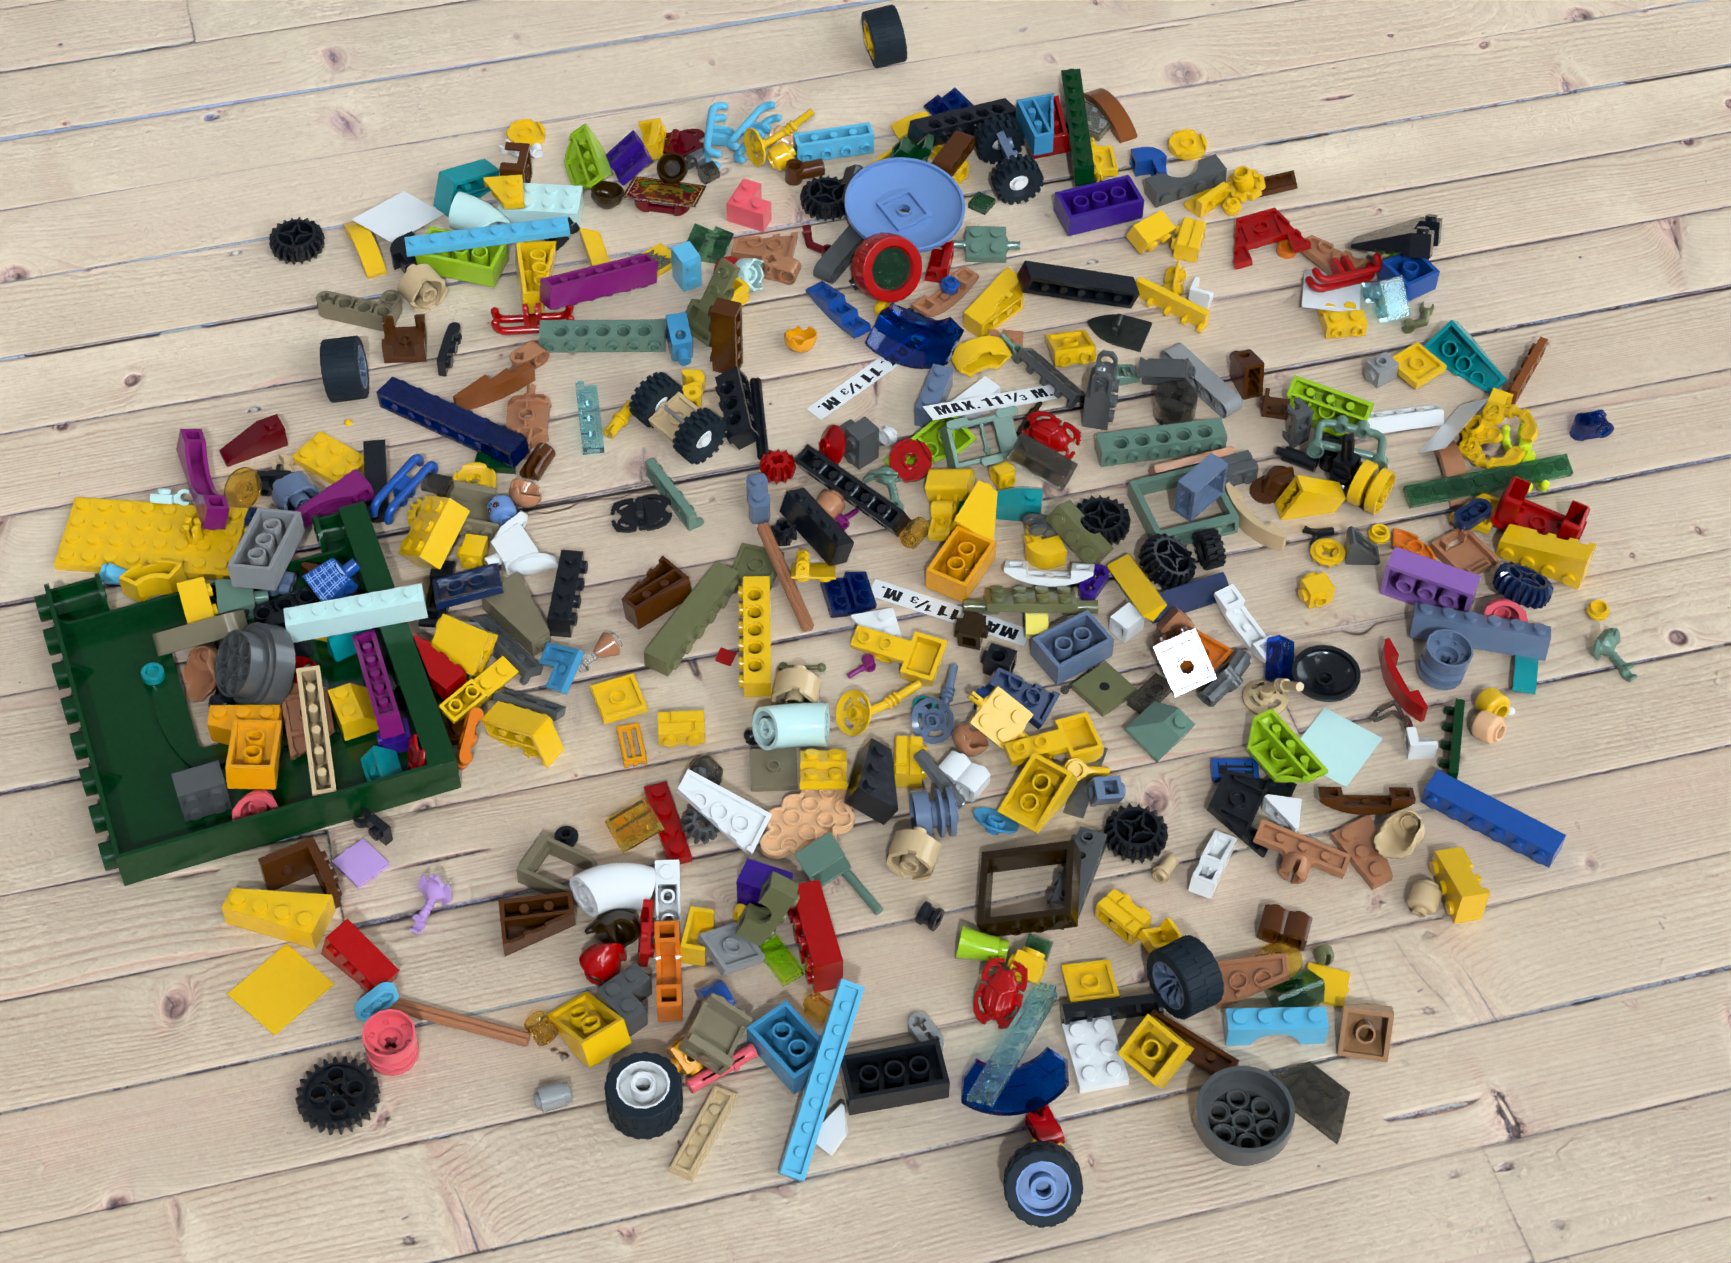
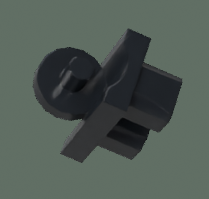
[256,464,295,496]

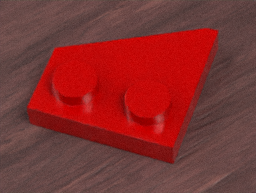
[638,899,655,967]

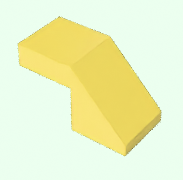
[1024,612,1049,639]

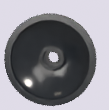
[1291,645,1361,702]

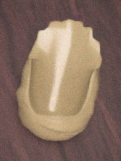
[1374,809,1425,859]

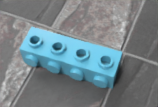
[793,122,874,162]

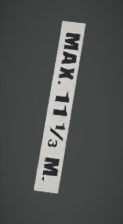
[807,330,933,420]
[922,384,1064,420]
[867,579,1027,646]

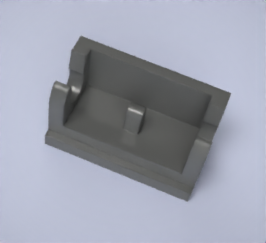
[1282,397,1314,448]

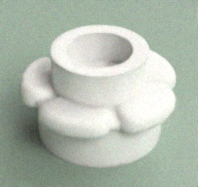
[879,426,898,446]

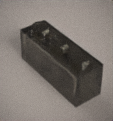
[1005,432,1078,492]

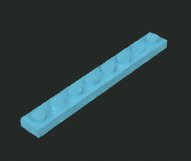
[404,216,571,257]
[778,978,865,1182]

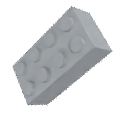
[227,508,305,591]

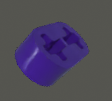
[1078,564,1109,600]

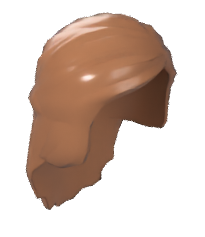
[182,645,218,703]

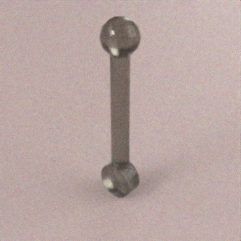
[1060,666,1096,694]

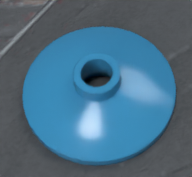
[973,807,1019,835]

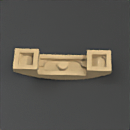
[1225,482,1287,552]

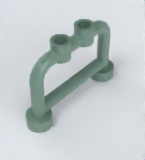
[1306,415,1388,471]

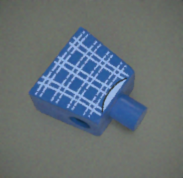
[302,558,361,602]

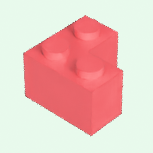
[726,178,772,232]

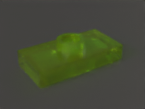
[758,936,804,987]

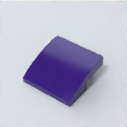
[606,130,652,186]

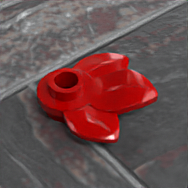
[407,734,426,770]

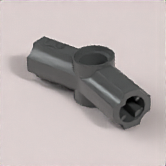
[1198,649,1252,707]

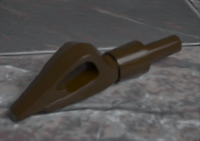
[1016,402,1043,436]

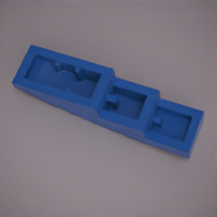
[806,281,871,339]

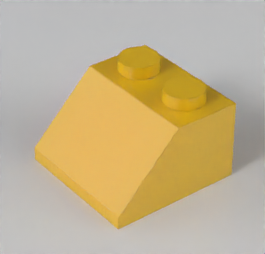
[327,683,379,741]

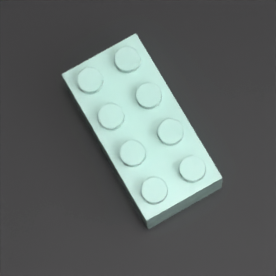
[497,183,584,227]

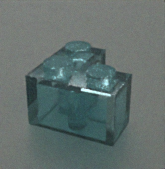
[1362,276,1411,322]

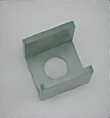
[794,832,851,887]

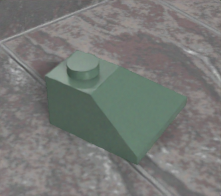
[1124,701,1195,762]

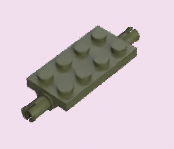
[963,585,1098,615]

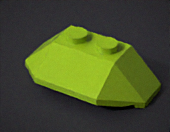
[564,123,613,189]
[1287,375,1375,437]
[1247,708,1328,783]

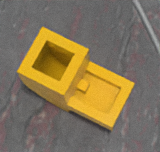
[1023,525,1067,569]

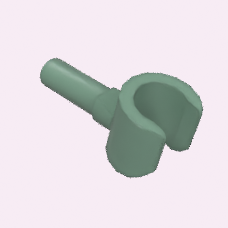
[1000,333,1024,360]

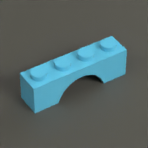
[1223,1007,1329,1046]

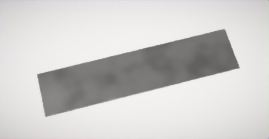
[1063,747,1108,818]

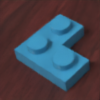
[538,642,585,695]

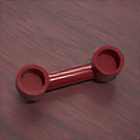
[634,199,690,216]

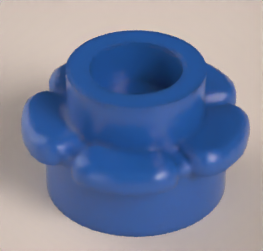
[940,276,960,295]

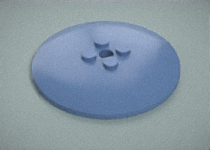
[844,157,965,253]

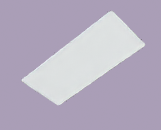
[1418,399,1488,454]

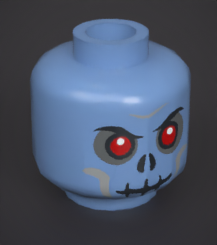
[486,494,518,527]

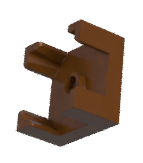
[499,142,533,183]
[382,314,427,364]

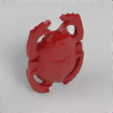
[1020,411,1081,463]
[973,957,1028,1029]

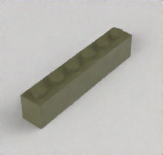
[644,561,741,677]

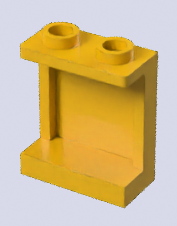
[430,614,498,677]

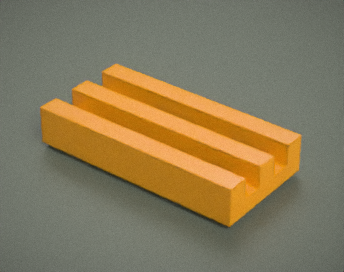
[616,723,647,768]

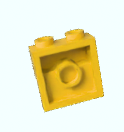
[1316,302,1368,339]
[1045,329,1096,367]
[800,748,847,790]

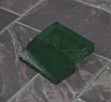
[687,223,734,264]

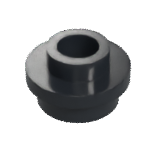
[554,826,578,847]

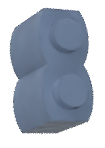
[746,473,770,524]

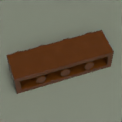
[708,297,743,373]

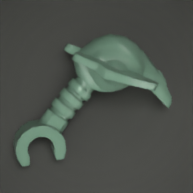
[863,466,904,511]
[1593,628,1637,682]

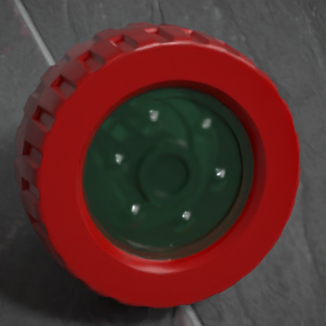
[851,232,922,303]

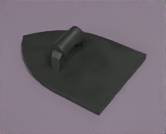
[1087,314,1152,352]

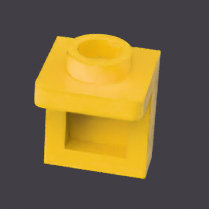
[1137,918,1182,954]

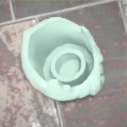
[734,258,764,291]

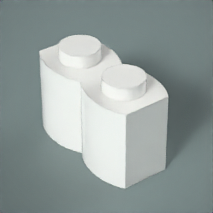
[938,751,991,802]

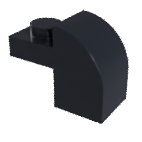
[390,231,417,273]

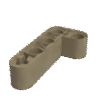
[316,290,403,331]
[152,610,248,656]

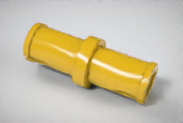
[603,400,632,439]

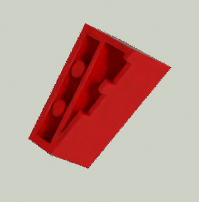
[1030,95,1070,159]
[321,919,399,993]

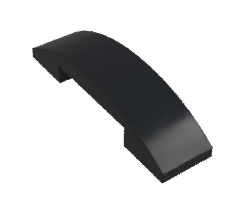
[418,560,456,628]

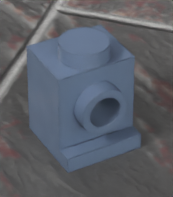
[1087,775,1126,807]

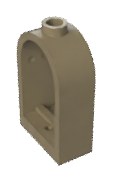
[516,833,598,905]

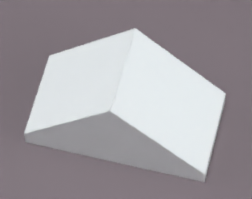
[1262,794,1302,833]

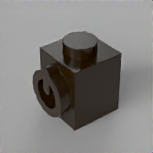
[954,611,990,650]

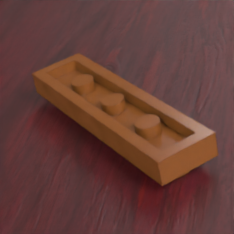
[1506,336,1548,405]

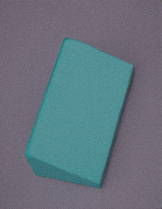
[327,628,372,662]

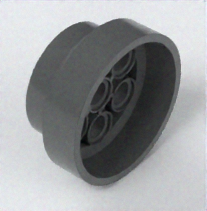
[215,622,295,705]
[1194,1066,1295,1166]

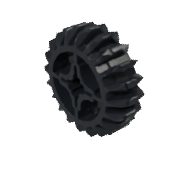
[800,175,846,222]
[269,217,325,265]
[1076,495,1131,546]
[1138,533,1197,589]
[1103,803,1168,864]

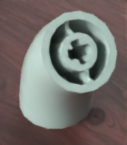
[448,191,511,230]
[752,703,830,750]

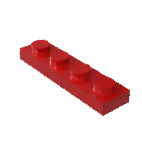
[644,781,692,864]

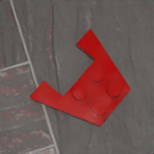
[1234,208,1311,270]

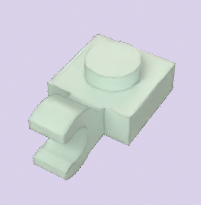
[150,488,191,506]

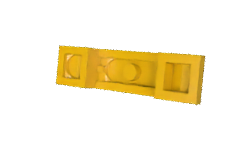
[343,221,387,279]

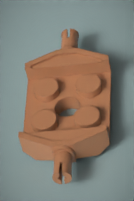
[504,384,552,460]

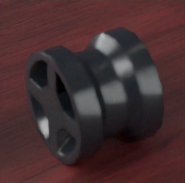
[915,901,944,931]

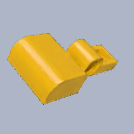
[925,469,976,541]
[850,625,948,687]
[1004,712,1104,767]

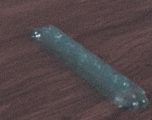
[967,983,1057,1107]

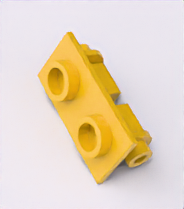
[1163,260,1186,296]

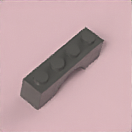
[1145,154,1227,208]

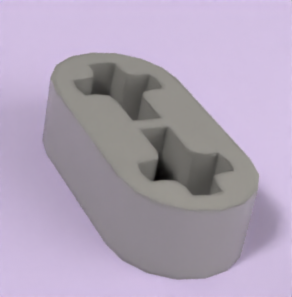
[908,1012,944,1051]

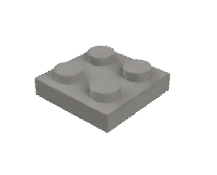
[697,922,765,976]

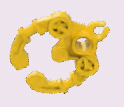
[1459,402,1538,472]

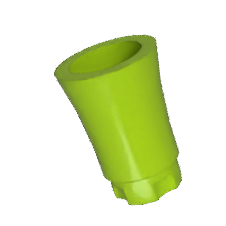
[955,925,1010,963]

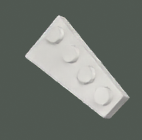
[676,769,772,856]

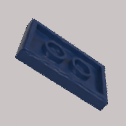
[432,563,503,610]

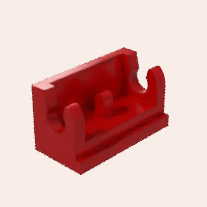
[925,241,954,283]

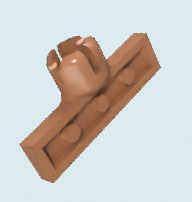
[1253,819,1352,884]

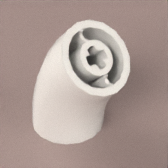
[569,862,656,917]

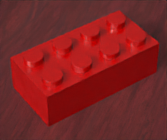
[788,880,843,993]

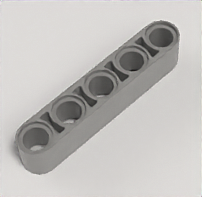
[1160,342,1243,418]

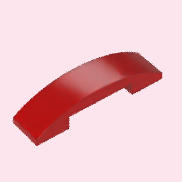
[1381,638,1428,722]

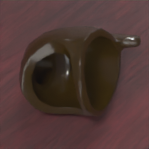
[585,910,640,948]

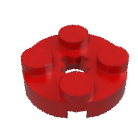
[889,439,932,483]

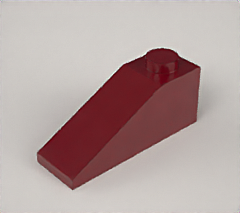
[219,414,288,467]

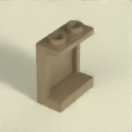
[446,480,500,541]
[678,993,753,1076]

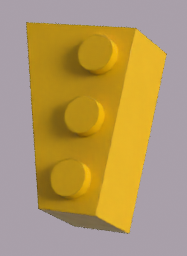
[481,701,564,768]
[1429,846,1490,924]

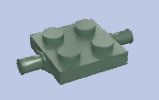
[952,226,1020,263]

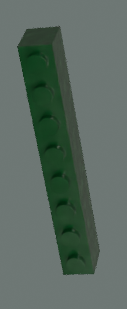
[1061,69,1095,186]

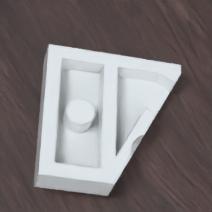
[851,607,902,638]

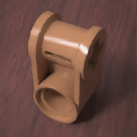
[762,252,802,285]
[510,340,549,372]

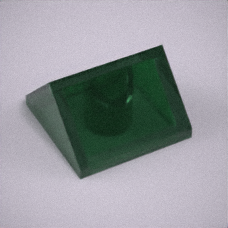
[1264,968,1325,1008]

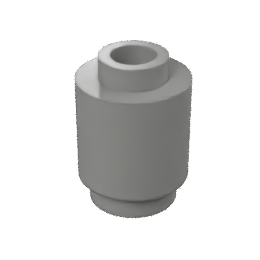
[533,1081,573,1113]

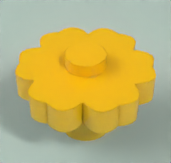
[1226,166,1266,203]

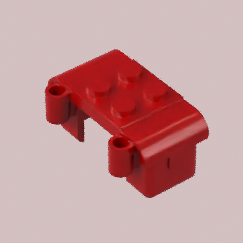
[1491,476,1590,540]

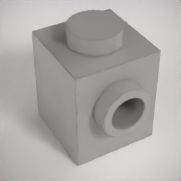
[1363,352,1399,388]

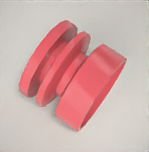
[362,1009,420,1076]

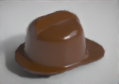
[1250,465,1295,504]

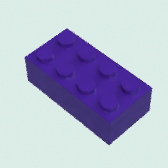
[1053,175,1144,236]

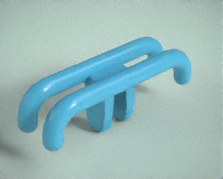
[727,101,782,163]
[703,102,734,169]

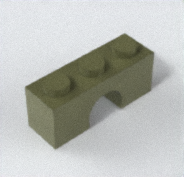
[1045,500,1114,565]
[735,871,800,947]

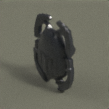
[610,494,672,533]

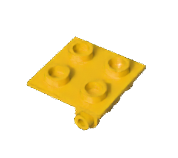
[791,549,836,582]

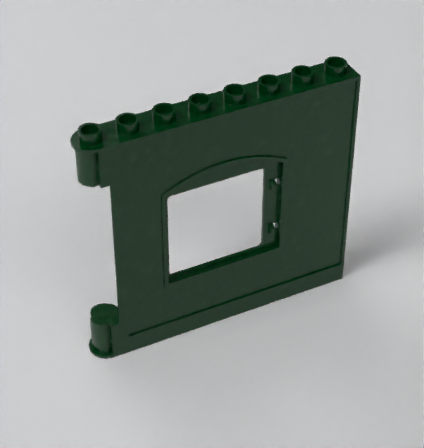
[34,499,461,886]

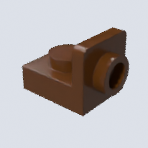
[1259,388,1290,420]

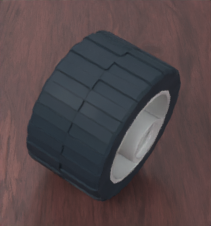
[604,1052,683,1140]

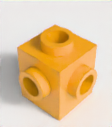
[665,1034,704,1075]

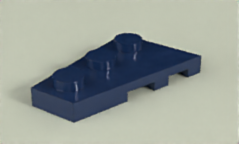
[985,667,1060,729]

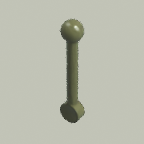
[778,662,826,672]

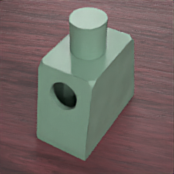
[215,579,269,620]

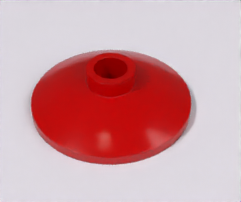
[819,425,846,465]

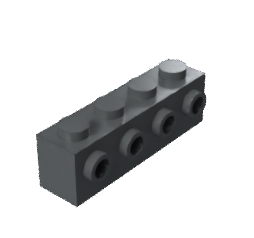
[1047,826,1107,919]

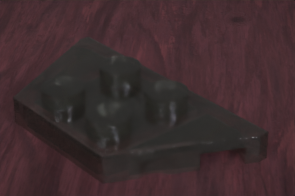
[1272,1062,1350,1144]

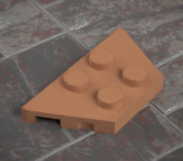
[282,682,335,760]

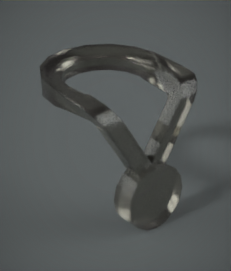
[1370,700,1413,729]

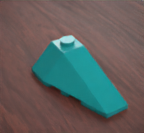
[956,486,1043,522]

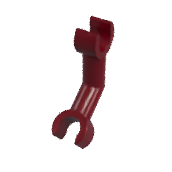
[802,225,832,256]

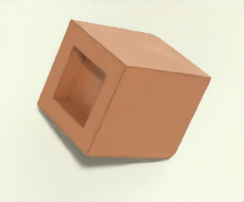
[1157,605,1195,637]

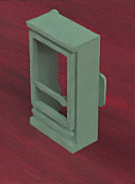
[939,406,1027,469]

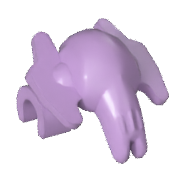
[410,874,452,934]

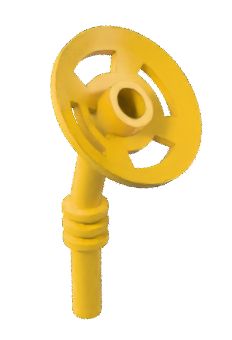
[744,108,815,167]
[835,680,922,736]

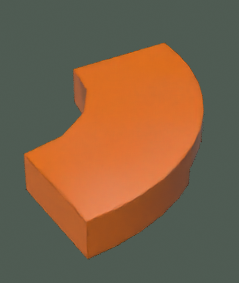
[1392,528,1437,561]

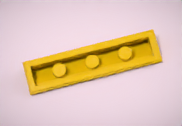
[579,228,610,266]
[1107,553,1167,621]

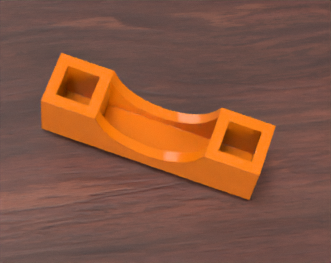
[654,920,683,1022]

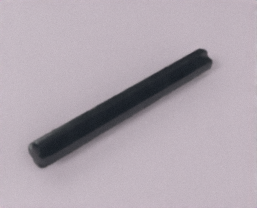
[750,377,769,460]

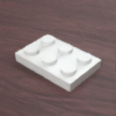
[1061,1015,1129,1094]

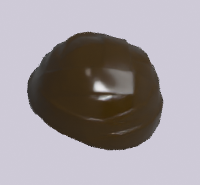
[656,153,688,184]
[591,181,624,209]

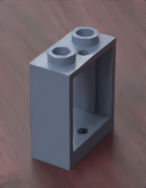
[1174,453,1228,522]

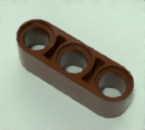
[933,130,976,177]

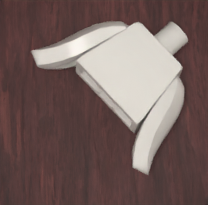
[484,511,558,575]

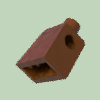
[1229,349,1265,400]

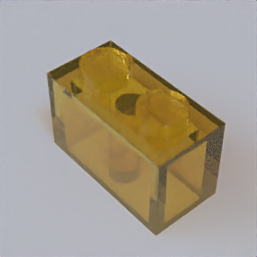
[604,797,665,854]

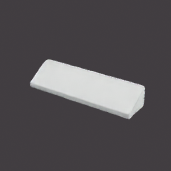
[1368,404,1444,433]

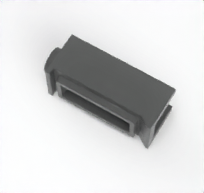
[1137,357,1196,386]

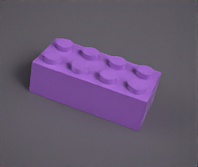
[1380,547,1481,612]

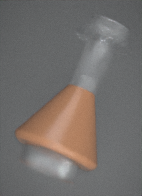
[578,632,622,673]

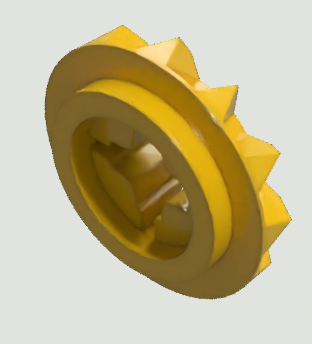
[1310,538,1346,569]

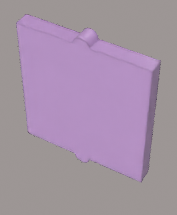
[332,838,390,889]

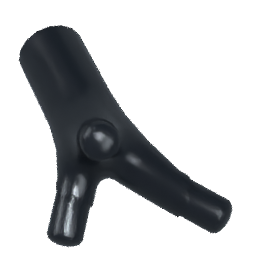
[1302,526,1334,545]

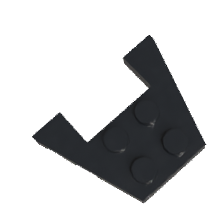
[1207,770,1297,858]

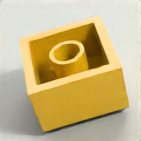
[1117,1014,1194,1089]

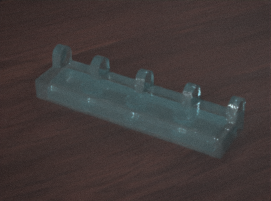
[575,381,604,455]

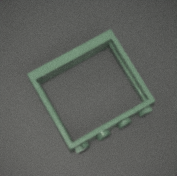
[1127,465,1240,546]

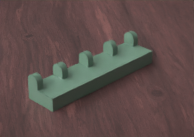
[645,458,704,531]

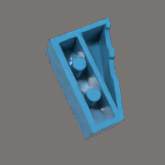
[1015,93,1054,155]

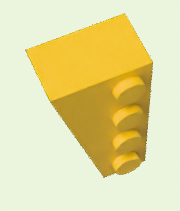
[515,241,557,313]
[1496,524,1597,590]
[221,888,336,950]

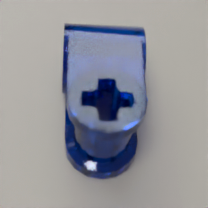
[1569,409,1614,441]

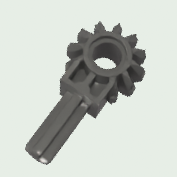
[681,767,720,845]

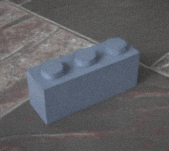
[914,364,953,427]

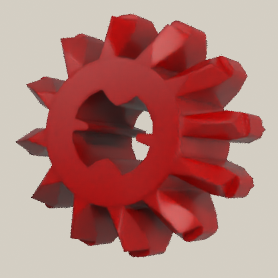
[759,448,796,485]

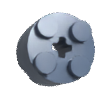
[272,471,321,511]

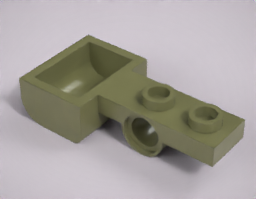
[685,258,740,347]

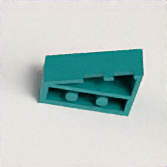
[433,159,500,217]

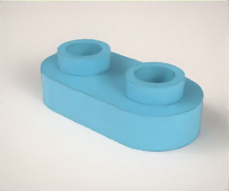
[354,982,399,1021]

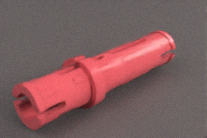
[685,1043,759,1094]

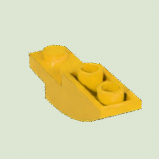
[438,656,519,724]

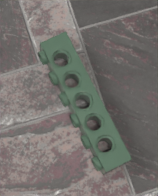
[539,319,666,353]
[1095,418,1227,467]

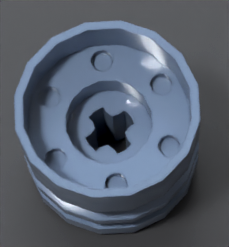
[1417,629,1474,690]
[909,786,959,838]

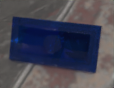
[1265,635,1295,682]

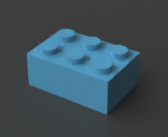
[746,1000,821,1094]

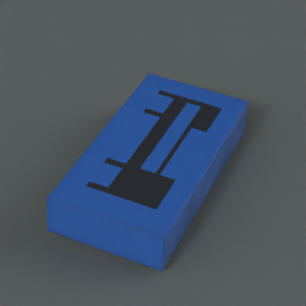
[1210,758,1260,782]

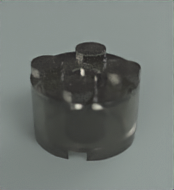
[1153,379,1198,425]

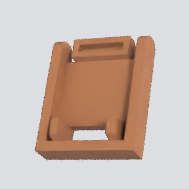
[1430,529,1499,575]

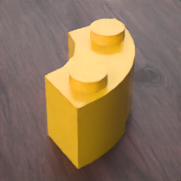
[948,335,1012,377]
[119,560,187,602]

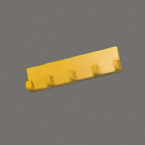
[1136,276,1210,333]

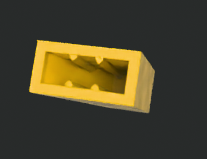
[1275,475,1346,520]
[949,480,998,540]

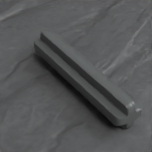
[914,749,966,809]

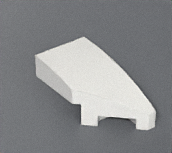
[816,1103,849,1156]

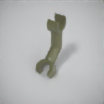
[1402,301,1434,334]

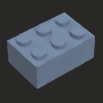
[1030,609,1114,685]

